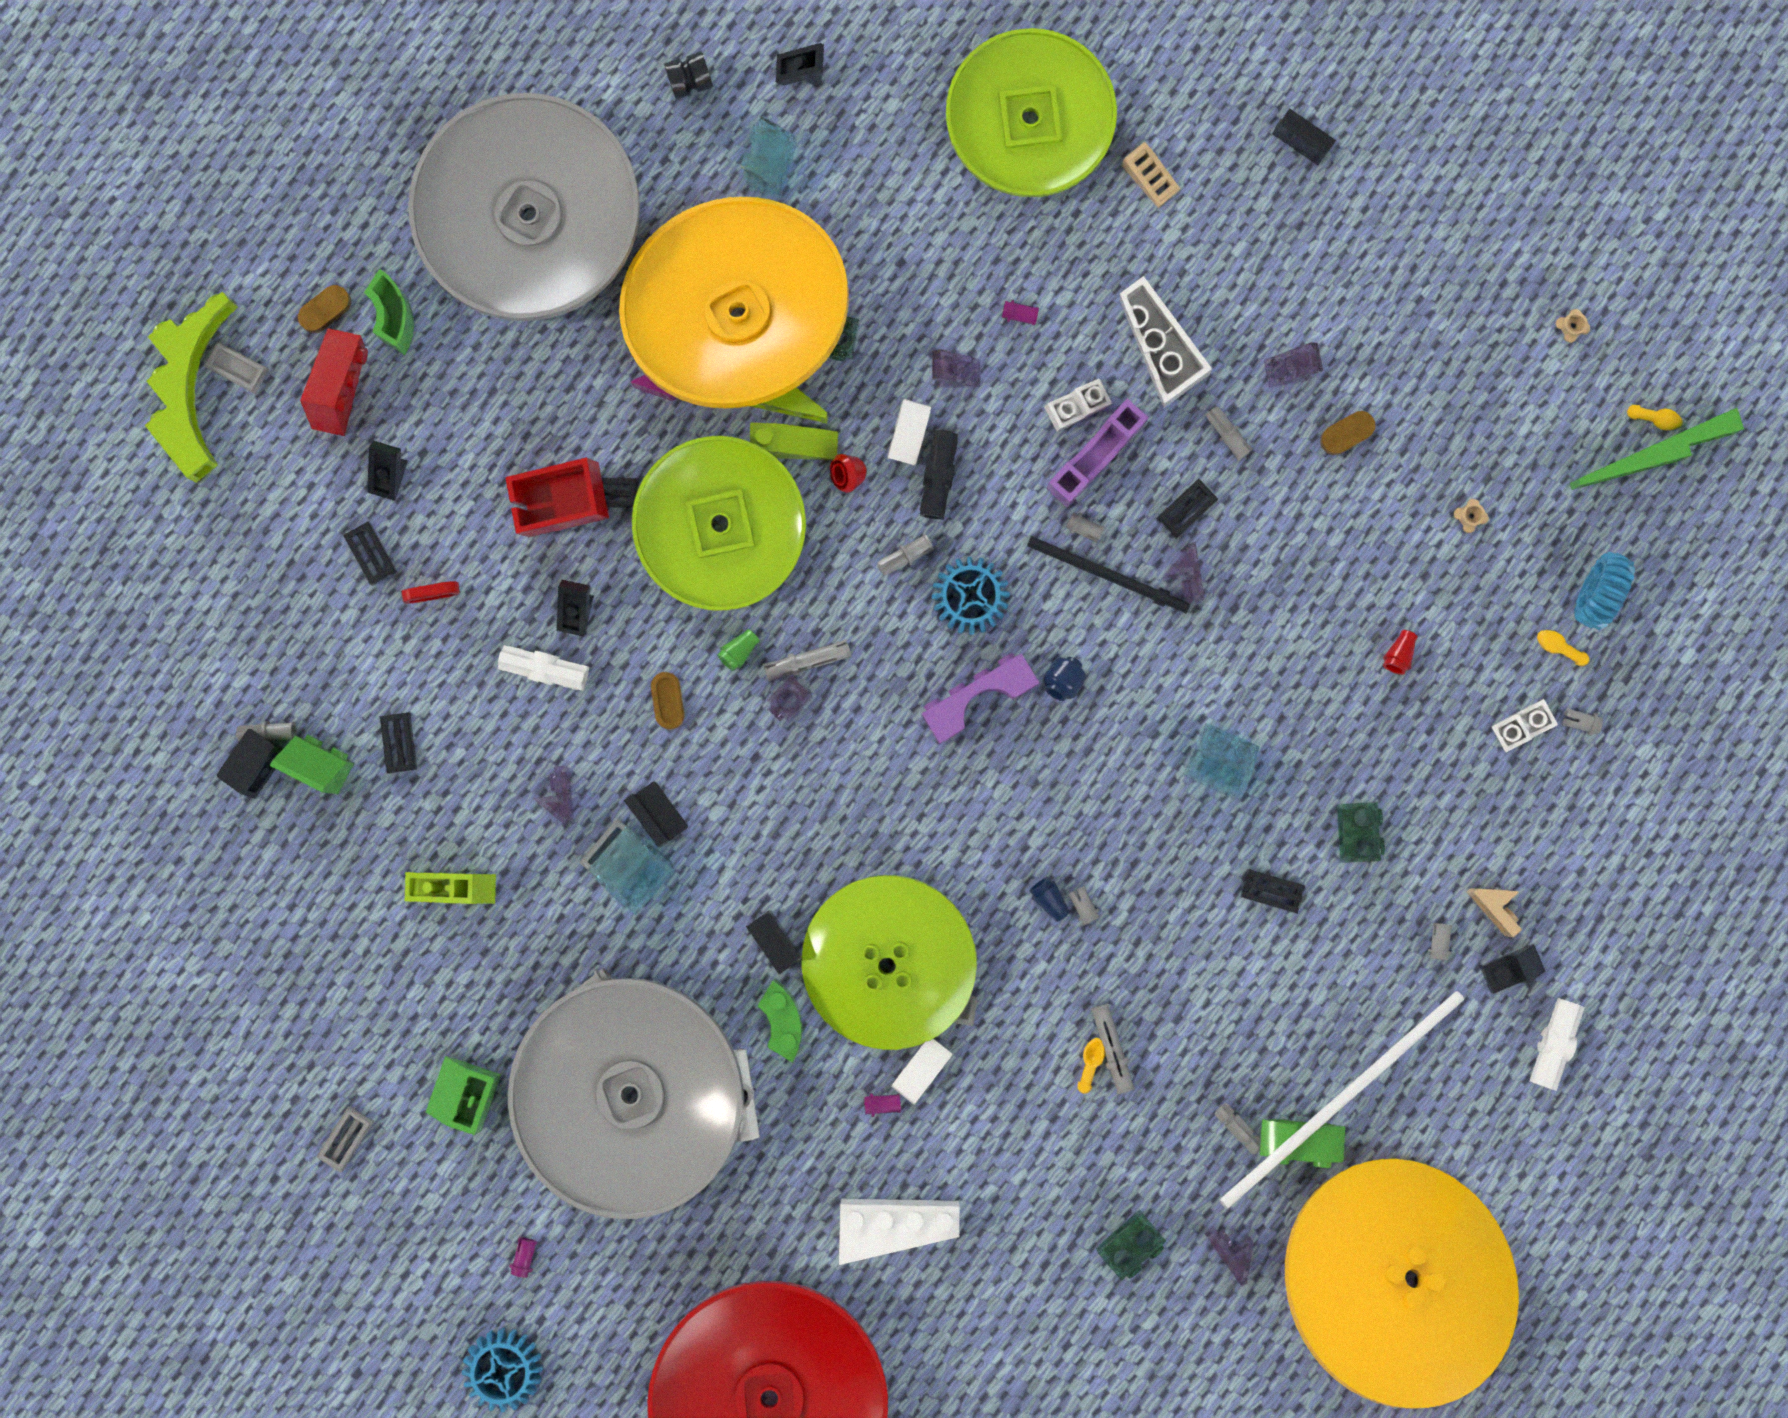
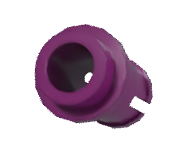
[1002,299,1039,326]
[864,1093,901,1117]
[509,1237,537,1278]

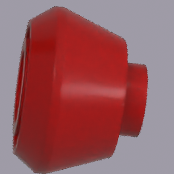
[830,454,867,493]

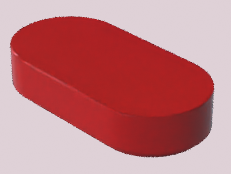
[401,581,460,604]

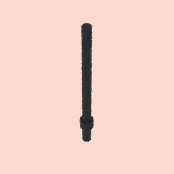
[1027,536,1191,614]

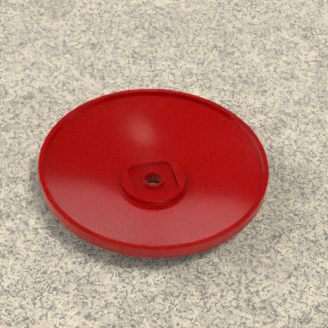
[647,1281,888,1418]

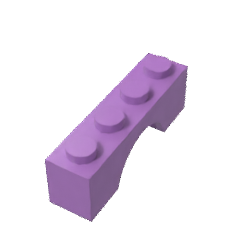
[1046,398,1149,508]
[921,653,1039,745]

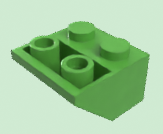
[426,1056,501,1135]

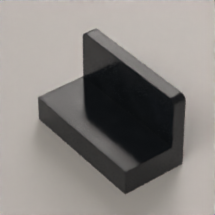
[1272,108,1336,166]
[217,729,284,799]
[623,781,688,848]
[746,910,803,975]

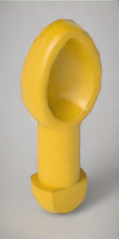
[1627,405,1683,431]
[1537,630,1590,666]
[1077,1038,1105,1094]

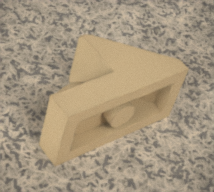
[1467,888,1522,937]

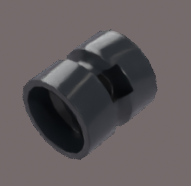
[664,51,713,99]

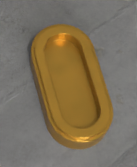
[298,285,351,333]
[1320,411,1376,455]
[651,672,685,730]

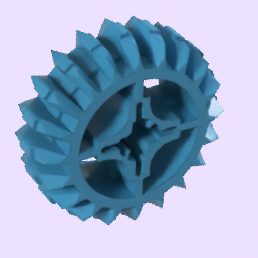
[1574,551,1635,630]
[932,557,1010,635]
[462,1328,544,1413]

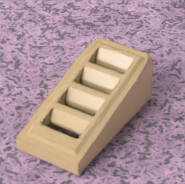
[1122,142,1180,208]

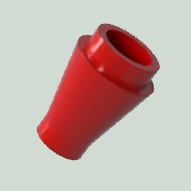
[1383,630,1418,675]

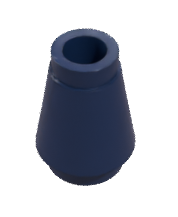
[1030,877,1070,922]

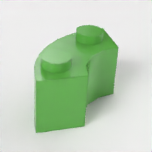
[364,269,414,355]
[758,979,803,1063]
[1260,1119,1346,1168]

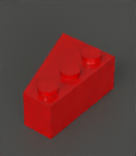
[300,328,368,436]

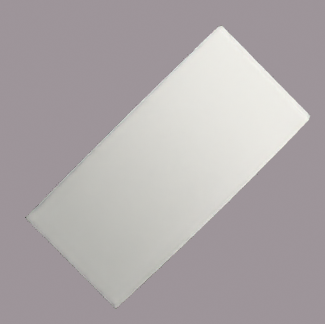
[1044,379,1112,432]
[887,399,931,465]
[1491,699,1558,752]
[891,1039,953,1105]

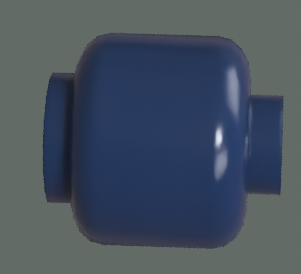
[1043,657,1086,701]

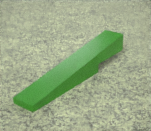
[1570,408,1744,490]

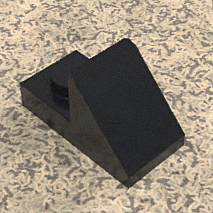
[775,43,824,87]
[367,440,408,501]
[556,580,594,637]
[1480,944,1545,994]

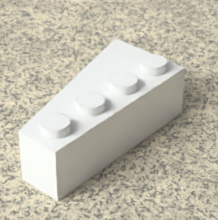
[1120,276,1212,408]
[839,1199,960,1265]

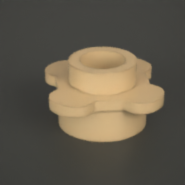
[1556,309,1590,343]
[1454,499,1489,533]

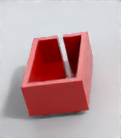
[505,457,609,537]

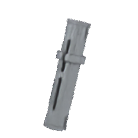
[763,639,852,682]
[1091,1003,1135,1094]

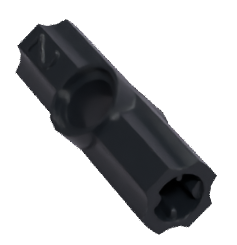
[920,430,958,520]

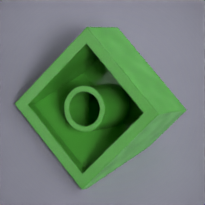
[270,734,354,794]

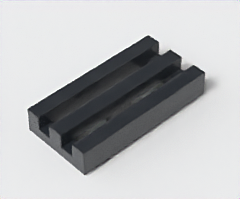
[602,478,637,508]
[1156,479,1218,539]
[343,521,397,586]
[380,712,417,774]
[1240,869,1306,914]

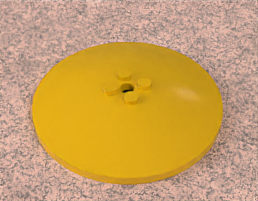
[619,197,849,409]
[1285,1159,1519,1409]

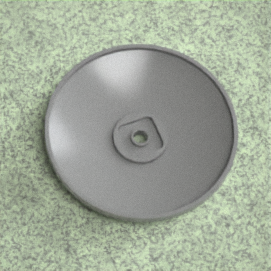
[408,93,640,321]
[508,978,744,1219]

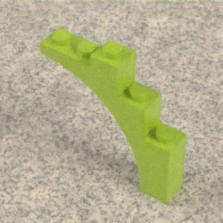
[145,291,238,483]

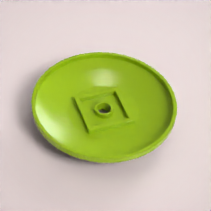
[946,28,1117,197]
[632,436,806,611]
[801,875,977,1050]

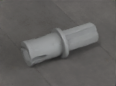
[1206,407,1253,460]
[877,534,934,575]
[236,721,297,741]

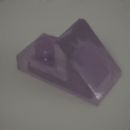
[1264,342,1323,388]
[932,349,980,388]
[1162,542,1205,604]
[533,766,574,825]
[1203,1225,1254,1287]

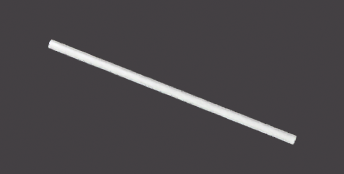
[1219,991,1464,1209]

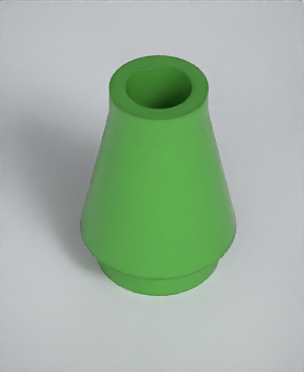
[717,629,760,671]

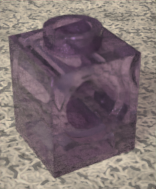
[767,675,813,722]

